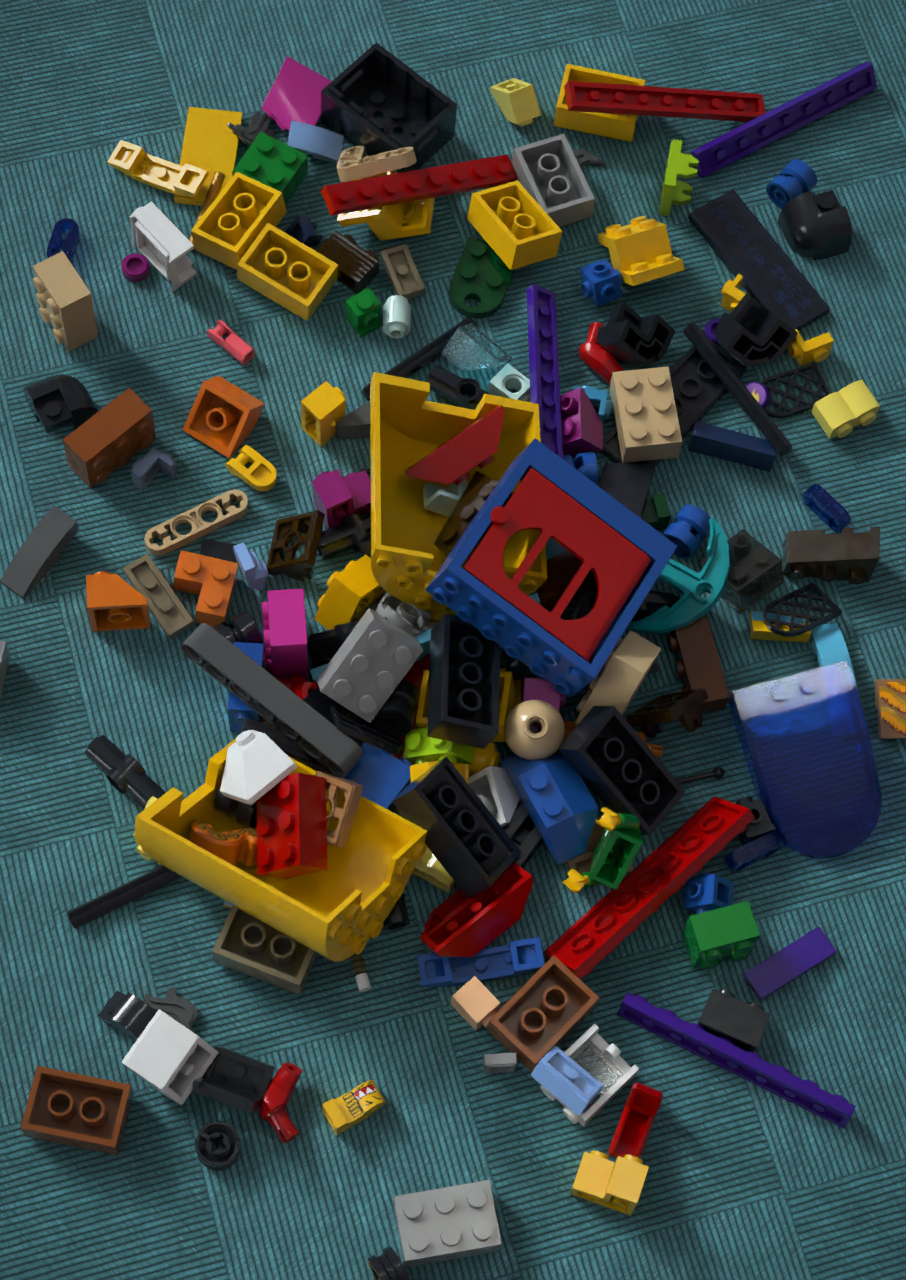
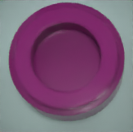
[121,253,150,282]

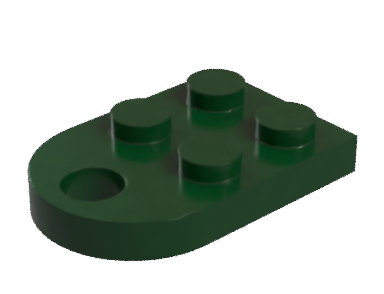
[449,236,516,319]

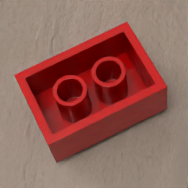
[257,772,328,880]

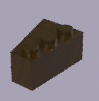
[434,471,513,568]
[782,527,880,584]

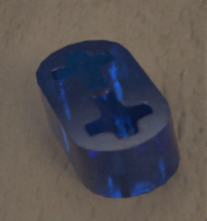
[46,218,80,263]
[802,484,851,532]
[724,833,781,873]

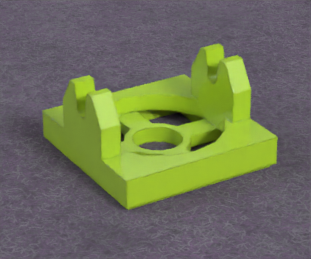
[659,139,699,216]

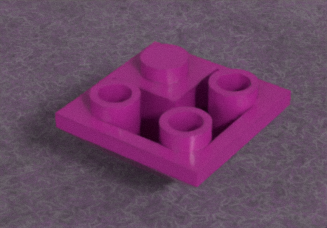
[560,387,603,458]

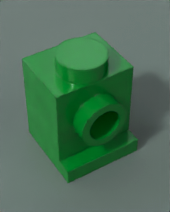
[345,288,383,338]

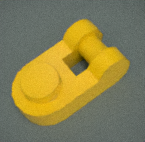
[225,445,277,492]

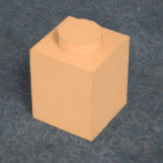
[451,976,500,1031]

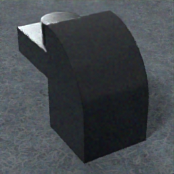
[98,991,156,1043]

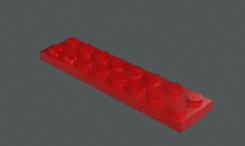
[543,796,755,979]

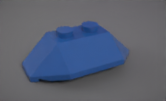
[501,754,599,866]

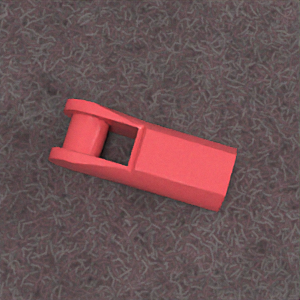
[206,320,255,365]

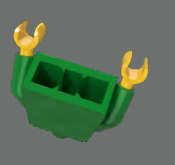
[562,807,643,893]

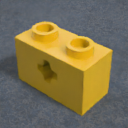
[301,381,346,447]

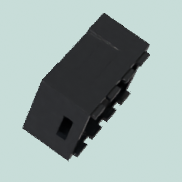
[321,42,457,173]

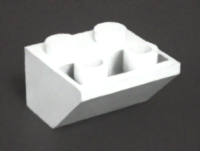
[121,1010,219,1105]

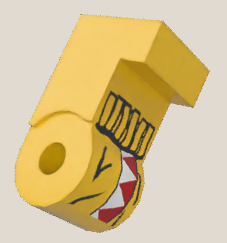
[322,1080,386,1136]

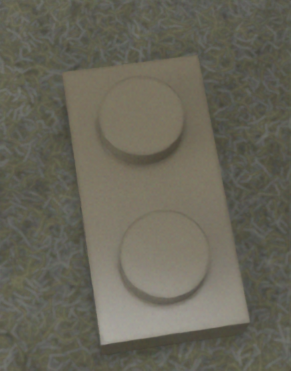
[380,244,425,299]

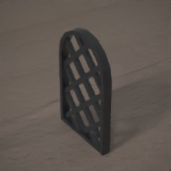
[761,362,831,418]
[763,582,842,637]

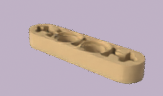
[144,489,248,556]

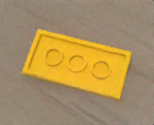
[174,107,243,206]

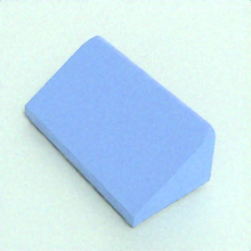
[531,1045,604,1116]

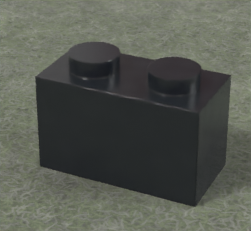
[698,989,771,1052]

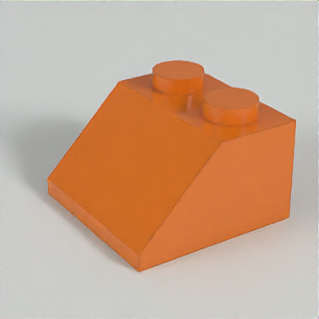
[182,376,265,458]
[86,571,151,632]

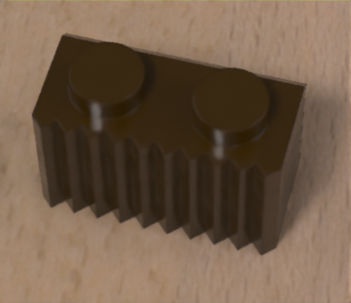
[316,231,380,294]

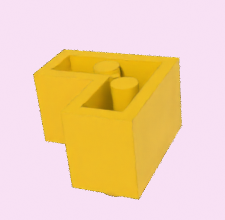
[314,555,385,630]
[570,1150,649,1216]

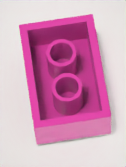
[262,589,308,678]

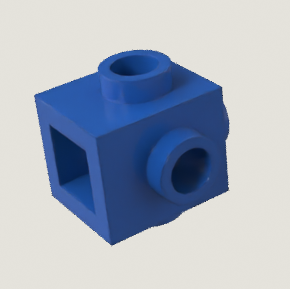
[580,259,623,306]
[683,873,734,914]

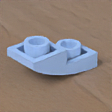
[287,120,344,163]
[233,542,268,591]

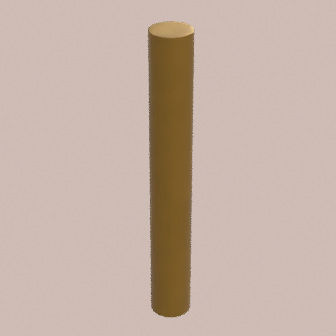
[189,171,225,250]

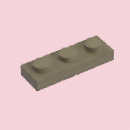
[123,553,195,640]

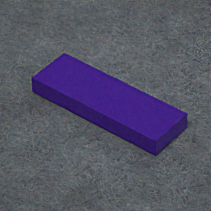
[743,926,837,1001]

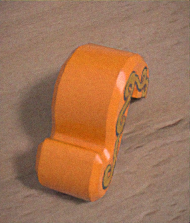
[187,818,258,867]

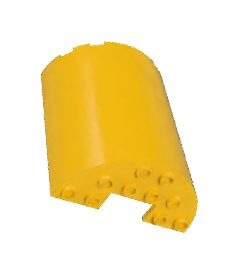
[370,372,547,615]
[135,738,428,962]

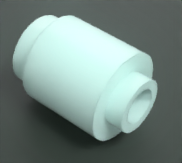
[383,295,411,339]

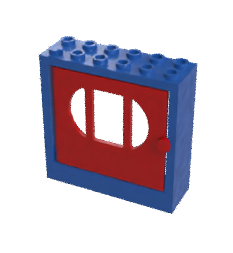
[425,439,677,698]

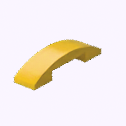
[107,140,209,197]

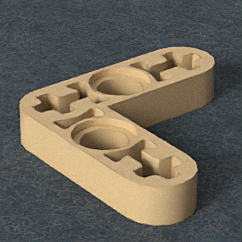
[336,145,417,182]

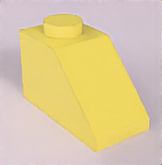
[490,78,541,126]

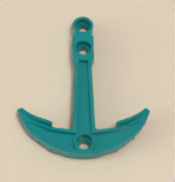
[630,518,730,633]

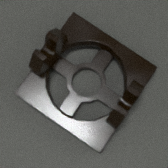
[266,510,325,581]
[626,688,708,738]

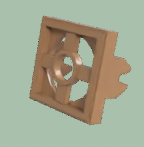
[315,771,364,848]

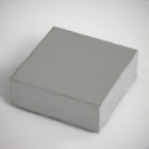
[483,1053,517,1074]

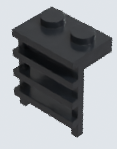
[192,1045,276,1114]

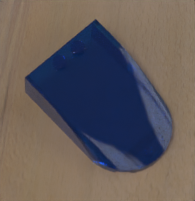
[728,660,882,859]

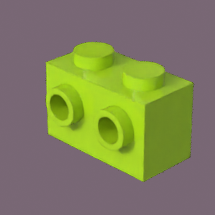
[403,727,475,765]

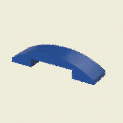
[417,937,544,987]

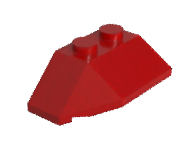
[403,405,505,485]
[420,862,534,957]

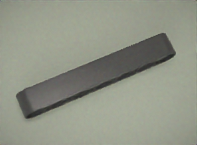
[181,623,364,778]

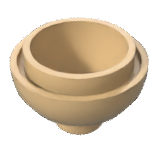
[504,700,565,760]

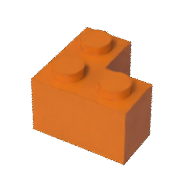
[174,550,238,627]

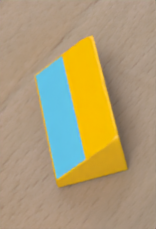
[750,611,811,643]

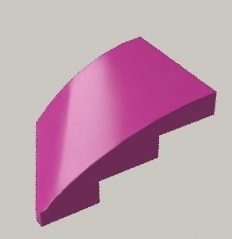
[261,56,332,131]

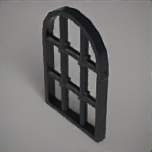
[329,704,404,754]

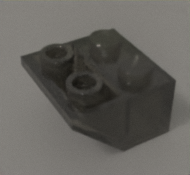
[699,529,784,614]

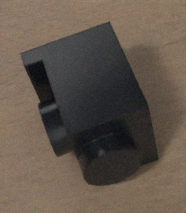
[735,796,776,848]

